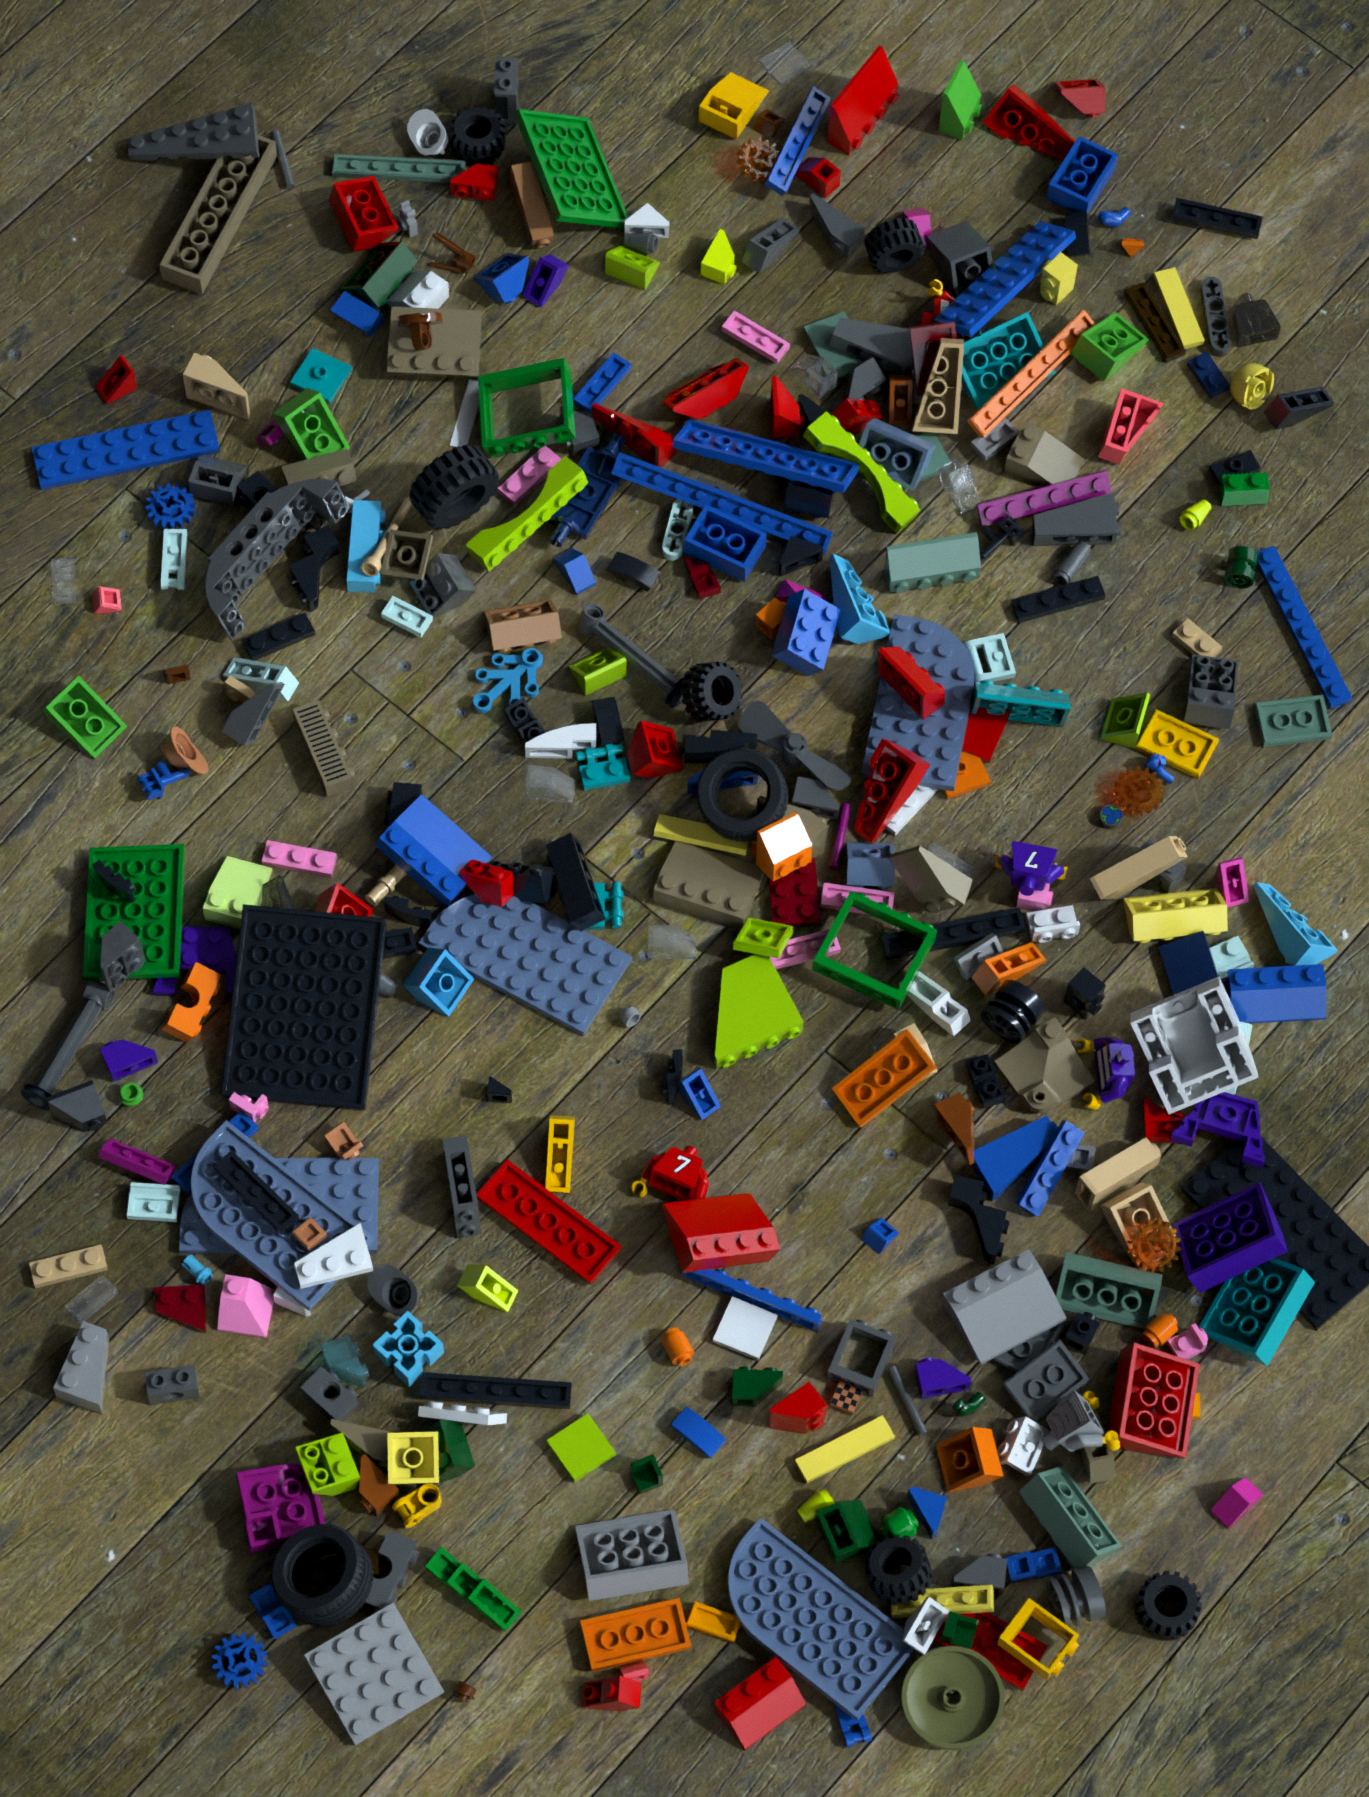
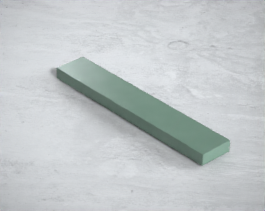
[332,154,466,183]

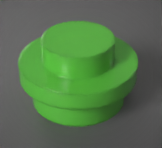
[119,1083,143,1107]

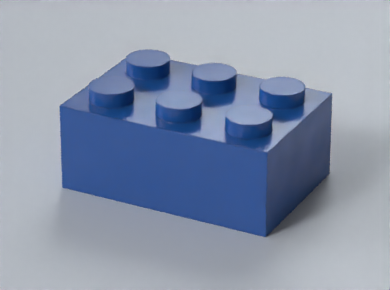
[1046,136,1118,213]
[684,505,767,582]
[771,589,841,676]

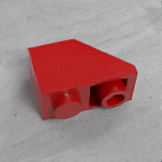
[795,157,841,199]
[450,164,499,201]
[831,398,883,435]
[459,859,514,907]
[582,1676,642,1711]

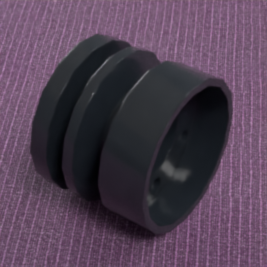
[981,980,1045,1044]

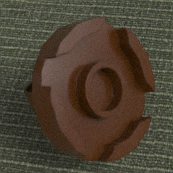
[397,312,443,351]

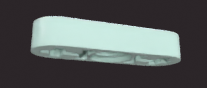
[662,499,693,561]

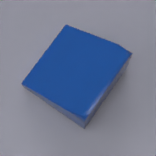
[862,1218,899,1254]

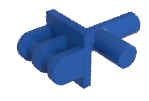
[137,761,190,800]

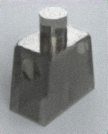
[1232,293,1281,348]

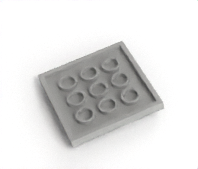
[304,1602,444,1745]

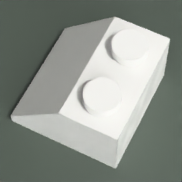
[386,271,449,309]

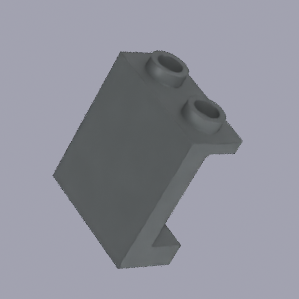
[494,57,518,125]

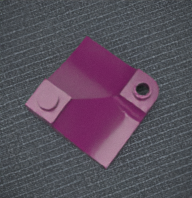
[236,1464,325,1554]

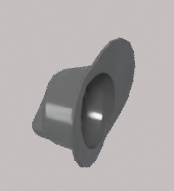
[367,1264,419,1316]

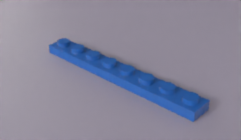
[1257,546,1352,709]

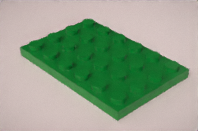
[514,109,629,228]
[83,844,185,981]

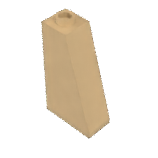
[1090,836,1188,899]
[1075,1138,1161,1212]

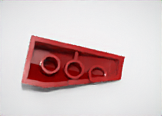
[982,84,1076,160]
[592,403,677,468]
[854,738,930,843]

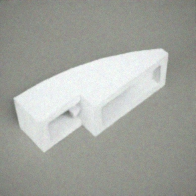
[525,723,596,759]
[899,971,970,1036]

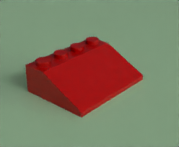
[827,45,899,156]
[661,1193,781,1273]
[1108,1343,1200,1459]

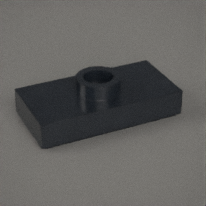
[1209,450,1261,487]

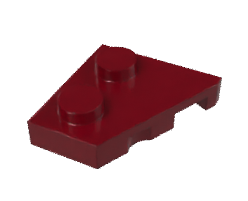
[155,1284,207,1333]

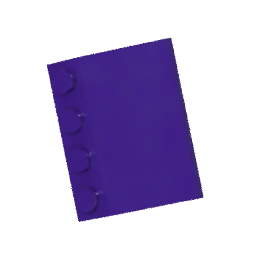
[1173,1182,1288,1293]

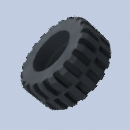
[410,445,499,529]

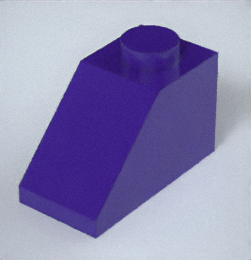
[522,254,569,307]
[100,1039,158,1082]
[914,1358,971,1399]

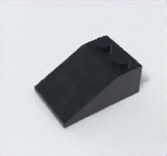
[784,480,836,518]

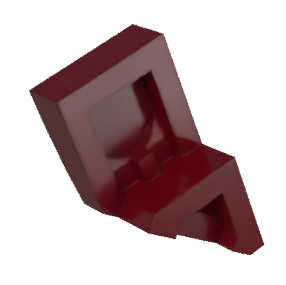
[684,557,721,599]

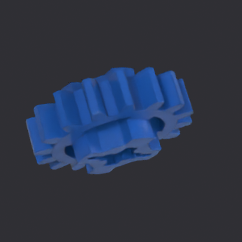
[145,483,196,531]
[212,1632,268,1690]

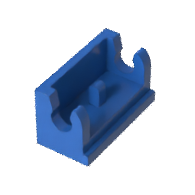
[330,291,384,337]

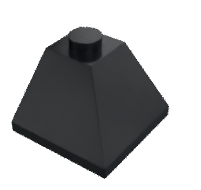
[46,1080,107,1132]

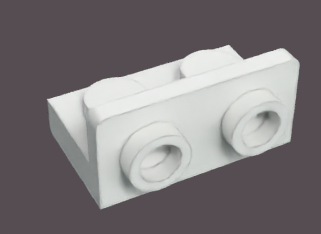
[1026,905,1080,943]
[997,1416,1049,1476]

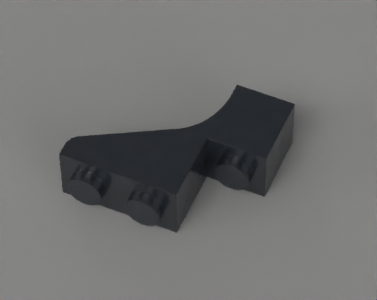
[287,525,340,612]
[948,1175,1010,1264]

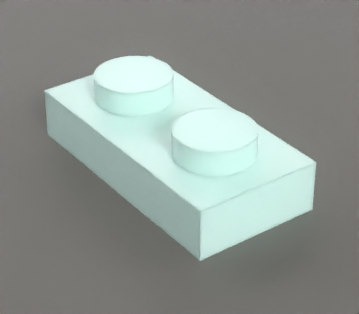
[381,596,433,638]

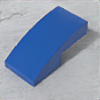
[670,1406,727,1458]
[1005,1547,1063,1583]
[248,1583,297,1639]

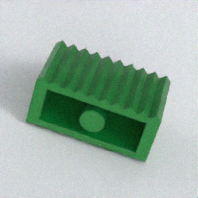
[1219,472,1270,506]

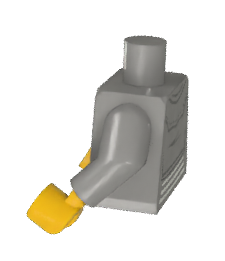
[1042,1390,1120,1452]

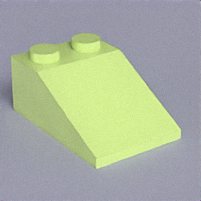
[203,856,272,929]

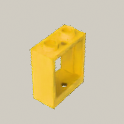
[997,1598,1079,1681]

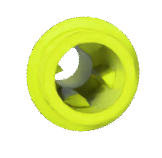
[1179,499,1211,531]
[797,1488,835,1523]

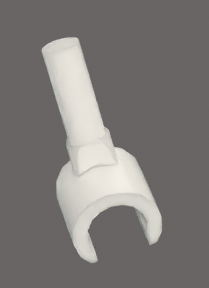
[345,489,370,513]

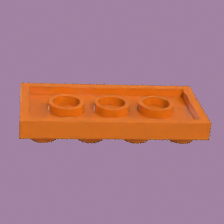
[832,1029,937,1127]
[580,1598,692,1672]

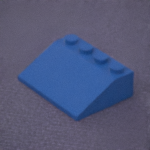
[375,794,492,908]

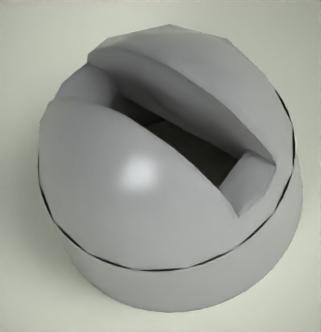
[620,1006,641,1027]

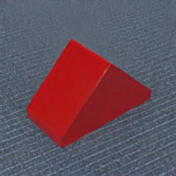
[95,355,137,403]

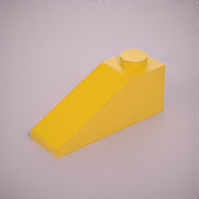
[545,1115,575,1193]

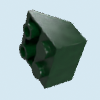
[420,1420,475,1486]
[815,1500,880,1565]

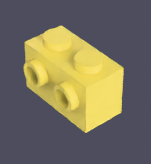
[1039,252,1078,305]

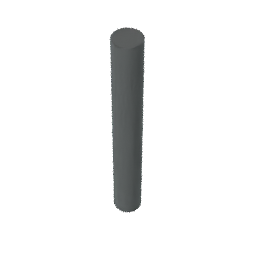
[271,130,295,189]
[887,1366,928,1436]

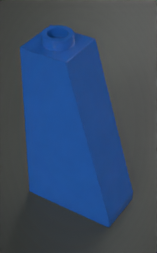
[971,1115,1058,1201]

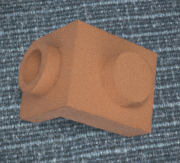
[323,1122,363,1161]

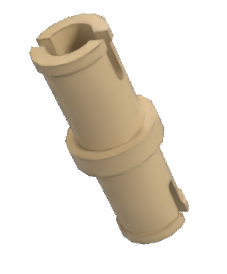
[365,864,407,907]

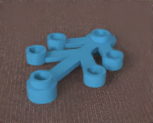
[473,648,543,713]

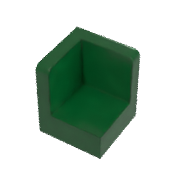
[630,1454,663,1494]
[941,1611,979,1649]

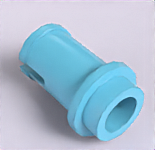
[181,1255,213,1285]

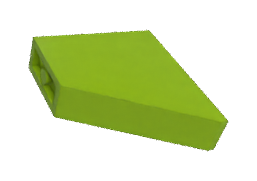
[714,954,804,1069]

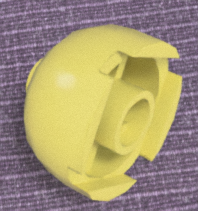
[1231,363,1274,410]

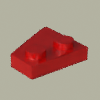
[1143,1098,1195,1143]

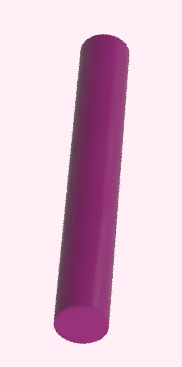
[829,803,851,870]

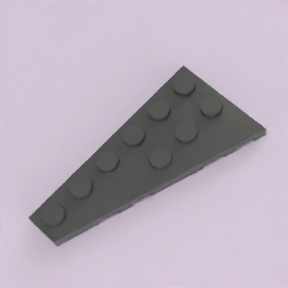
[127,103,260,160]

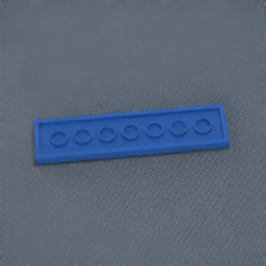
[934,221,1076,337]
[32,410,220,490]
[672,419,859,493]

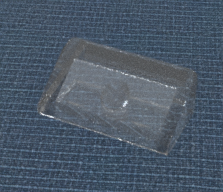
[64,1275,118,1325]

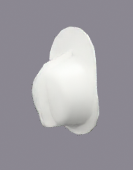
[407,109,448,155]

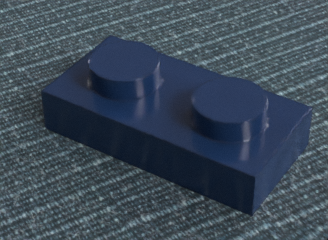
[1187,352,1230,399]

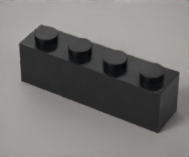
[546,832,605,931]

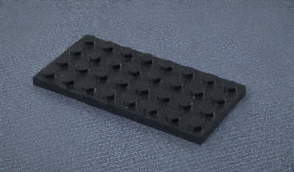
[1181,1137,1369,1331]

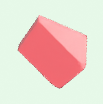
[92,586,122,614]
[620,1661,649,1682]

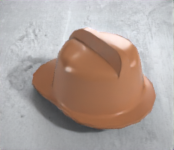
[160,726,208,774]

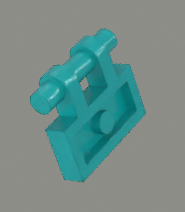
[576,743,630,791]
[585,882,624,930]

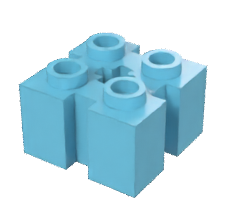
[372,1311,444,1387]

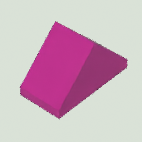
[902,208,931,248]
[1215,857,1249,908]
[1210,1477,1263,1529]

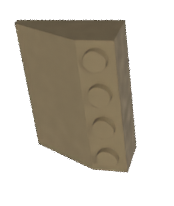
[387,306,482,378]
[653,841,764,930]

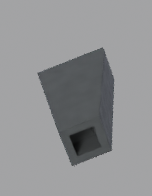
[829,318,913,374]
[1032,493,1121,546]
[442,1135,481,1238]

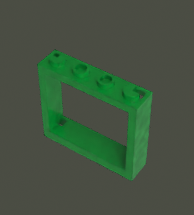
[478,358,576,457]
[812,891,937,1010]

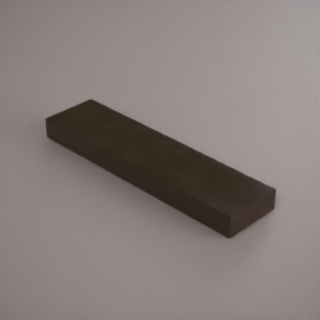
[1124,282,1186,363]

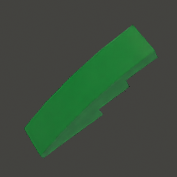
[423,1547,522,1631]

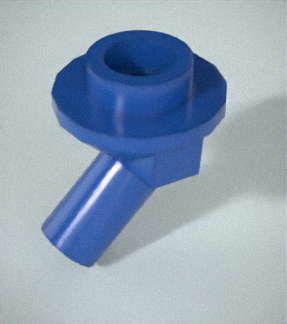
[1144,754,1175,784]

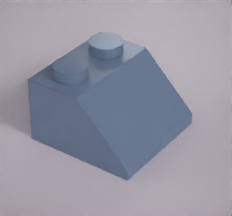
[846,842,895,889]

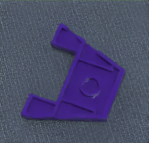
[153,927,237,997]
[1170,1092,1265,1168]

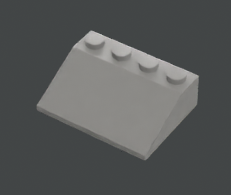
[943,1249,1067,1365]
[575,1509,689,1601]

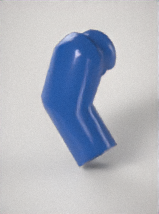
[1098,207,1131,227]

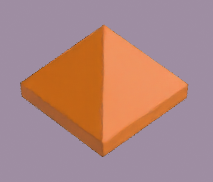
[1120,238,1144,257]

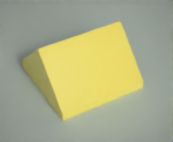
[387,1432,439,1484]

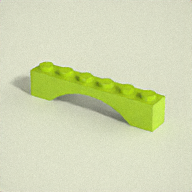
[803,411,921,534]
[466,456,588,572]

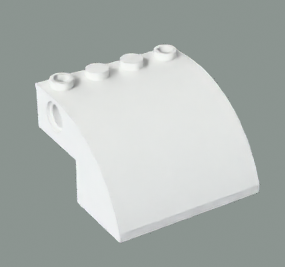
[1130,976,1258,1114]

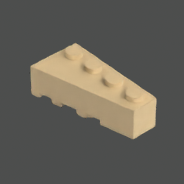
[912,338,964,434]

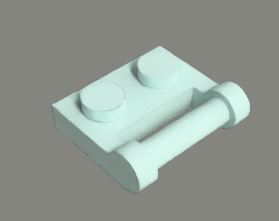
[963,633,1016,684]

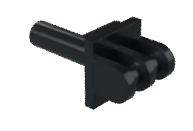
[979,515,1026,559]

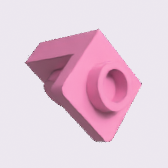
[229,1092,269,1123]
[1167,1323,1208,1360]

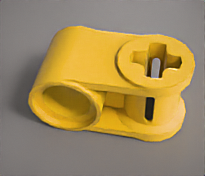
[392,1484,442,1529]

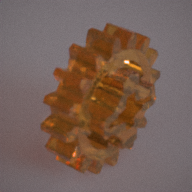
[736,137,780,185]
[1113,766,1165,816]
[1127,1218,1181,1272]

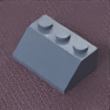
[859,418,936,491]

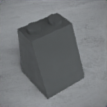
[927,220,993,298]

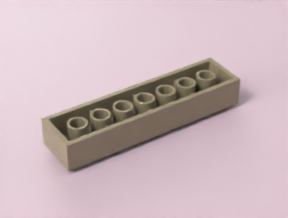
[160,135,277,294]

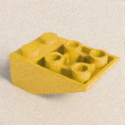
[699,72,769,140]

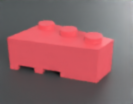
[1098,388,1164,464]

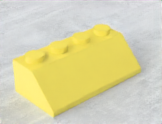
[1124,888,1228,943]

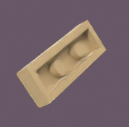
[29,1244,108,1288]

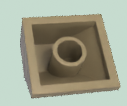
[380,529,433,581]

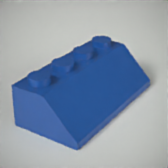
[1225,964,1326,1024]

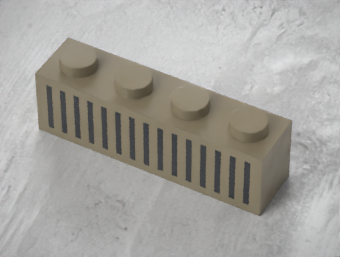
[292,699,355,797]

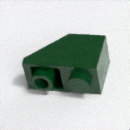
[732,1366,783,1407]

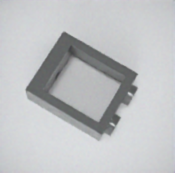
[827,1319,896,1398]

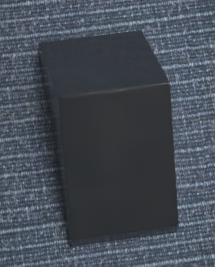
[779,536,823,577]

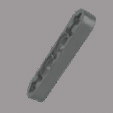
[1200,277,1231,357]

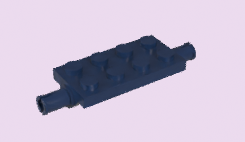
[546,432,626,547]

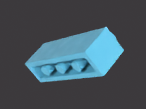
[347,500,386,593]

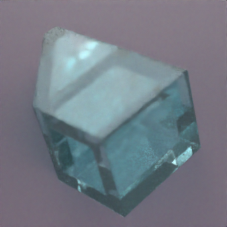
[321,1334,370,1388]

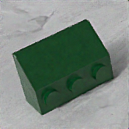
[338,241,418,308]

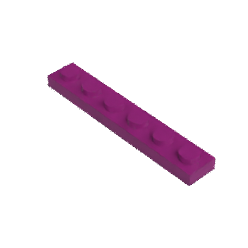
[976,470,1112,527]

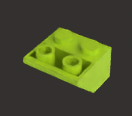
[295,1433,360,1496]

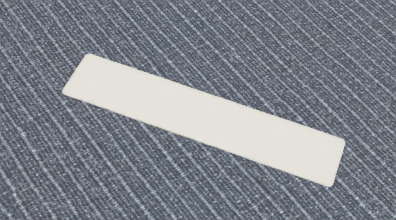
[450,379,479,447]

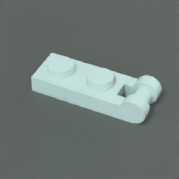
[161,529,188,590]

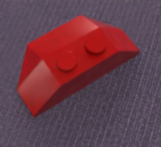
[662,358,749,419]

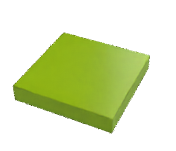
[733,918,793,958]
[546,1413,616,1482]

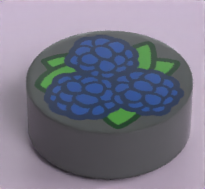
[1099,804,1123,829]

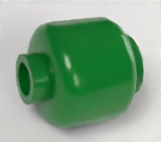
[880,1507,919,1539]

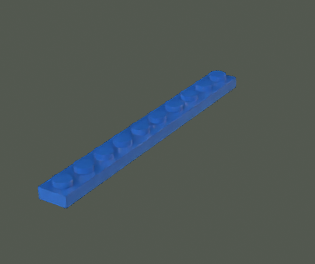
[611,452,833,554]

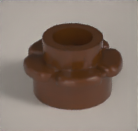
[452,1680,477,1702]

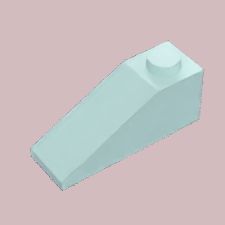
[223,657,299,701]

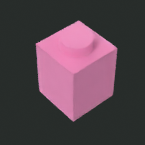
[1016,884,1053,911]

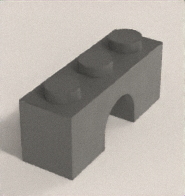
[362,1530,419,1613]

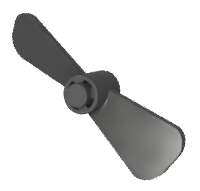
[739,701,851,791]

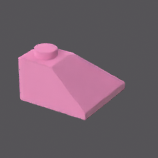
[217,1274,276,1338]

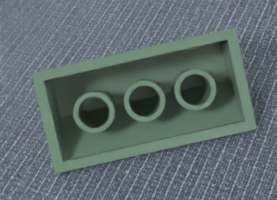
[884,532,981,593]
[1056,1252,1162,1329]
[1019,1465,1122,1569]

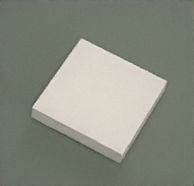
[713,1296,778,1361]

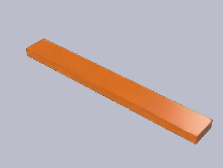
[967,310,1096,438]

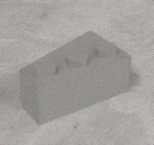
[53,1321,109,1414]

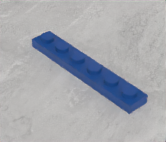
[764,86,831,196]
[681,1269,822,1332]

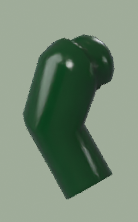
[952,1391,986,1417]

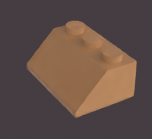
[484,599,562,652]

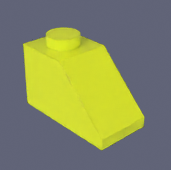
[701,229,737,285]
[457,1264,518,1312]

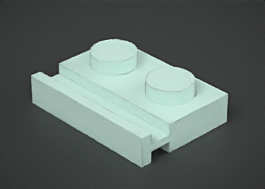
[1210,936,1254,982]
[127,1182,180,1222]

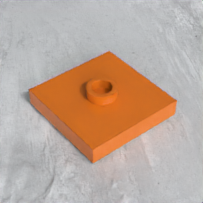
[943,751,991,799]

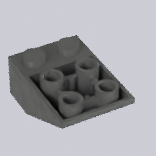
[1184,654,1238,729]

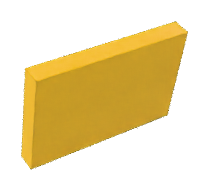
[1135,709,1219,779]

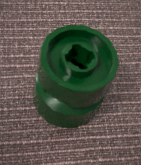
[1224,546,1258,589]

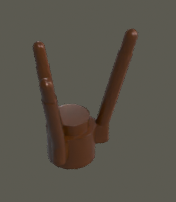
[429,233,476,274]

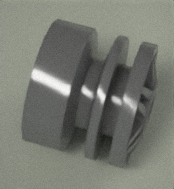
[1046,1566,1106,1628]

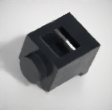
[1063,1312,1100,1354]

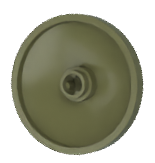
[901,1646,1005,1750]

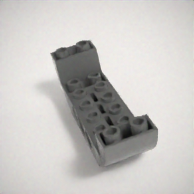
[205,479,350,641]

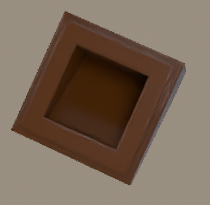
[753,109,785,139]
[165,664,191,684]

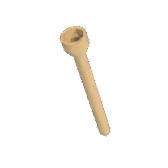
[361,497,412,577]

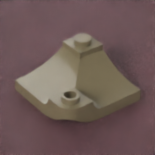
[993,1017,1095,1113]

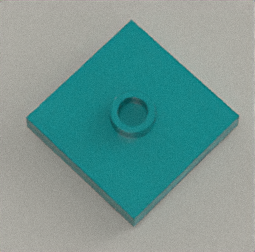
[290,348,352,404]

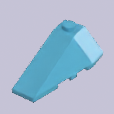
[830,554,890,644]
[1253,882,1338,966]

